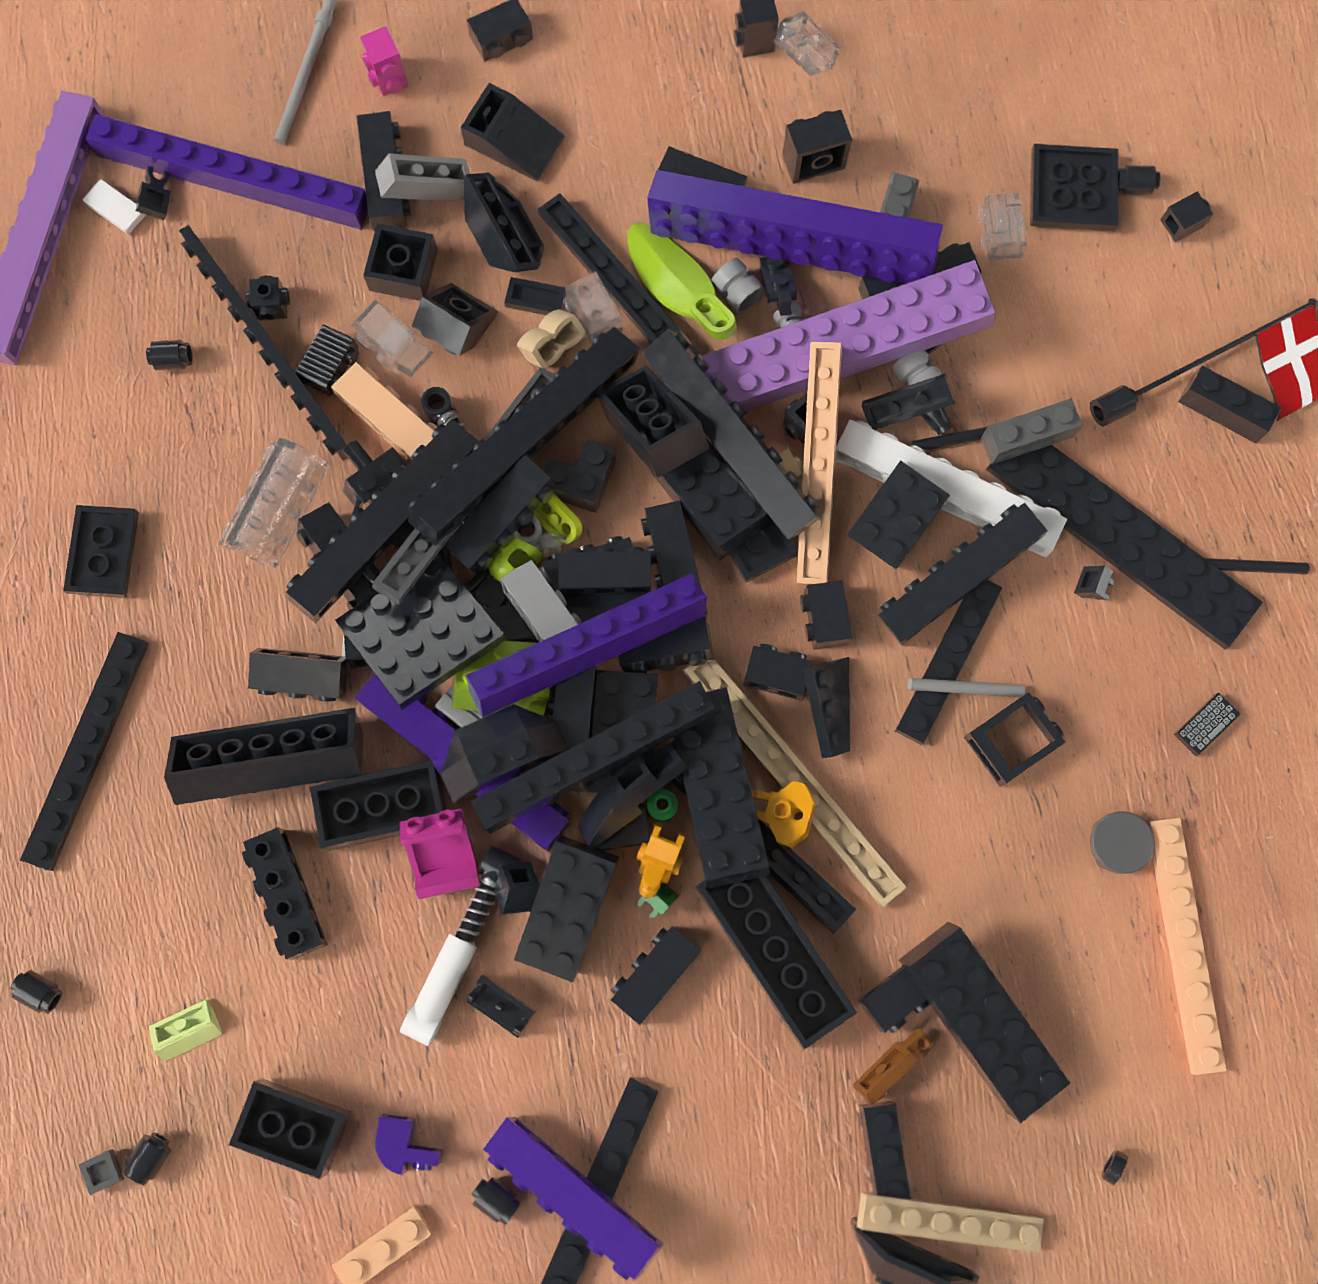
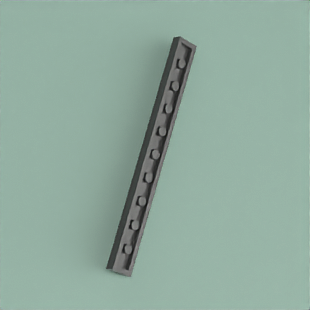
[373,367,555,604]

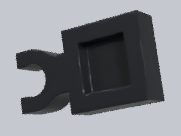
[135,166,171,220]

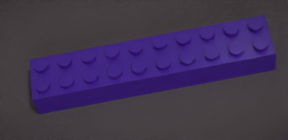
[647,170,943,284]

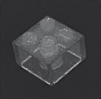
[351,300,434,377]

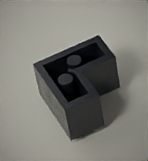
[544,440,616,513]

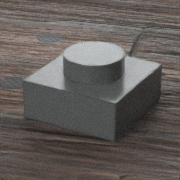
[78,1149,124,1195]

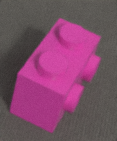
[360,26,408,96]

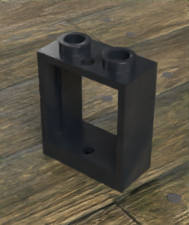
[964,692,1065,787]

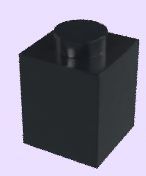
[1160,191,1213,243]
[494,862,540,914]

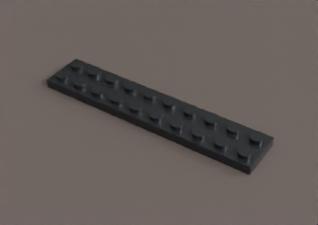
[986,445,1263,650]

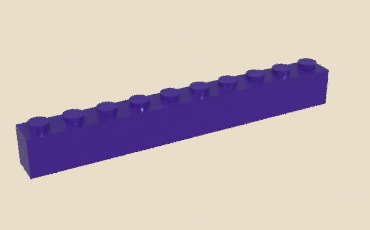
[86,114,368,230]

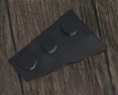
[803,657,850,758]

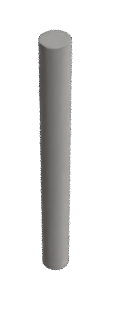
[907,678,1025,697]

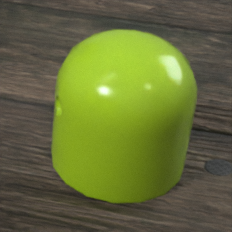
[488,537,543,583]

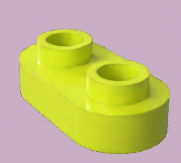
[534,494,582,544]

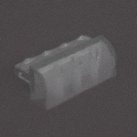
[218,438,330,568]

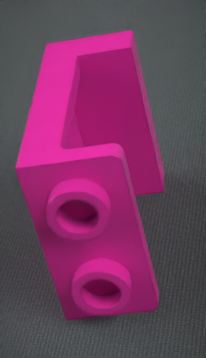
[400,808,480,900]

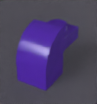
[375,1114,443,1175]

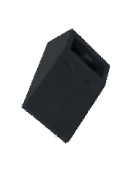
[460,83,565,182]

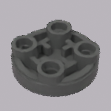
[1090,811,1155,874]

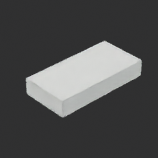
[82,179,146,235]

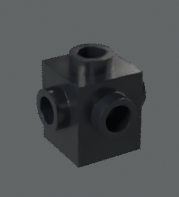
[245,275,290,321]
[783,393,808,444]

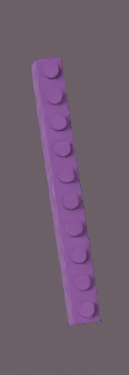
[0,90,103,365]

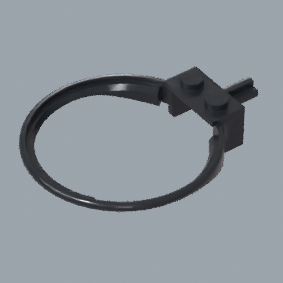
[342,440,490,593]

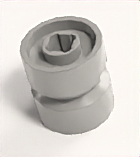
[711,258,765,314]
[892,350,942,386]

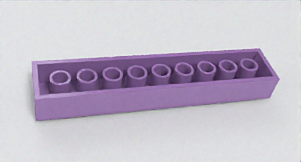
[702,260,995,412]

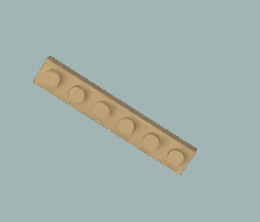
[857,1192,1044,1253]

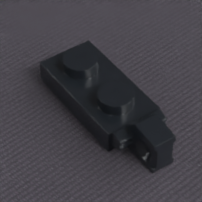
[759,257,797,316]

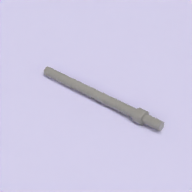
[274,0,337,145]

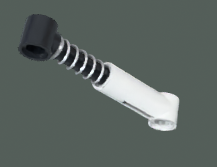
[400,845,521,1047]

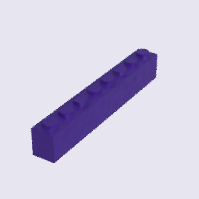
[466,574,707,717]
[355,674,571,852]

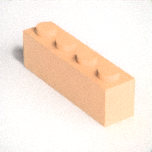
[331,363,437,462]

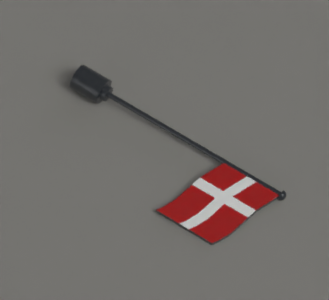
[1090,298,1318,427]

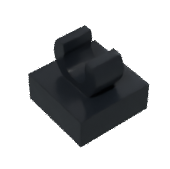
[1074,565,1115,600]

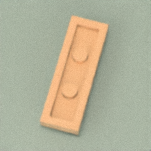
[331,1205,433,1284]

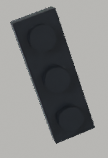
[861,373,956,430]

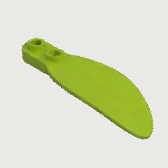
[627,222,737,340]

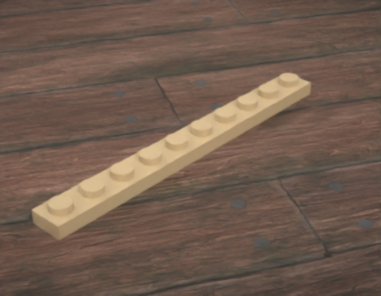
[684,660,907,908]

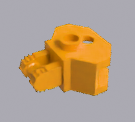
[751,781,816,848]
[636,823,686,899]

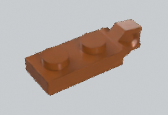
[853,1028,934,1106]

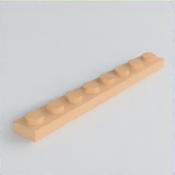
[797,342,842,584]
[1146,818,1226,1075]

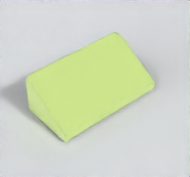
[149,998,222,1061]

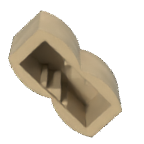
[517,309,585,368]

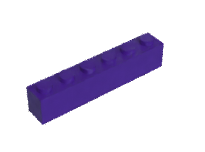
[483,1117,664,1280]

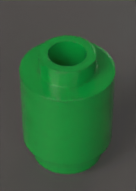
[647,789,678,823]

